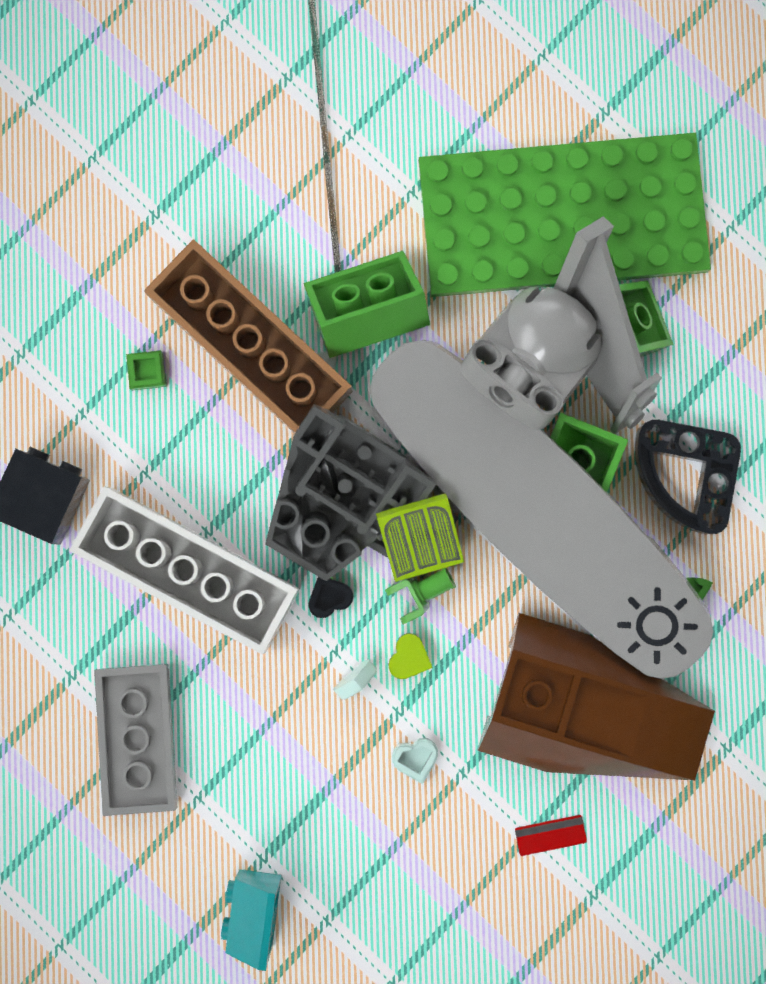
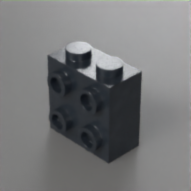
[0,446,90,545]

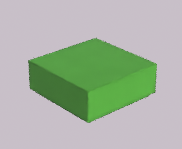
[126,350,167,391]

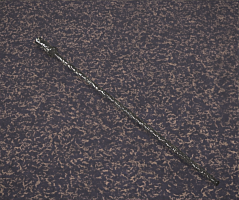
[308,0,341,273]

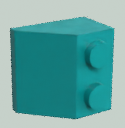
[221,869,282,971]

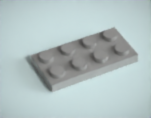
[94,664,178,816]

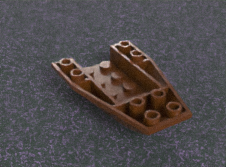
[477,612,715,781]

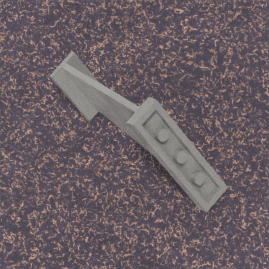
[554,217,662,434]

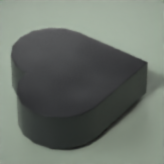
[308,577,354,618]

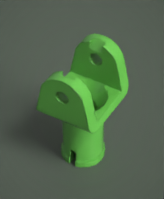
[385,568,456,625]

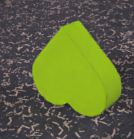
[388,633,433,680]

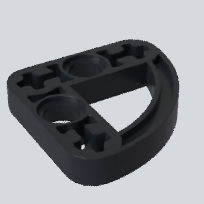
[635,420,741,534]

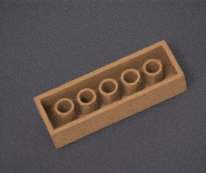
[144,239,353,433]

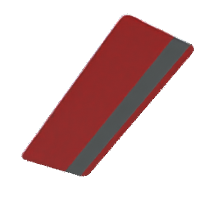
[515,815,587,856]

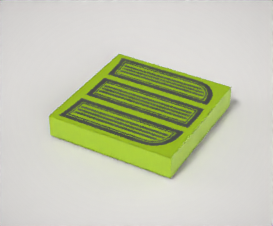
[376,493,464,582]

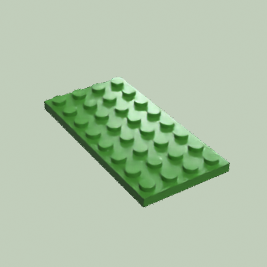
[418,132,711,297]

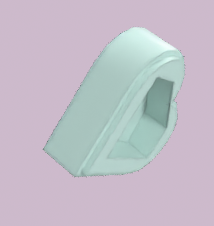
[333,659,377,700]
[392,738,438,784]

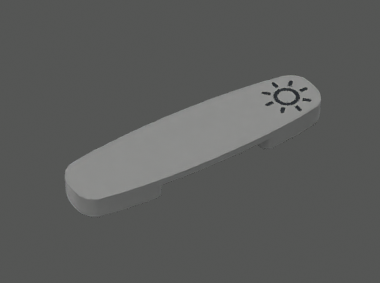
[370,340,713,679]

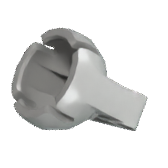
[461,287,602,430]

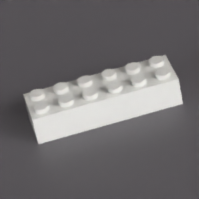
[69,486,300,655]

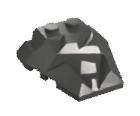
[265,404,437,581]

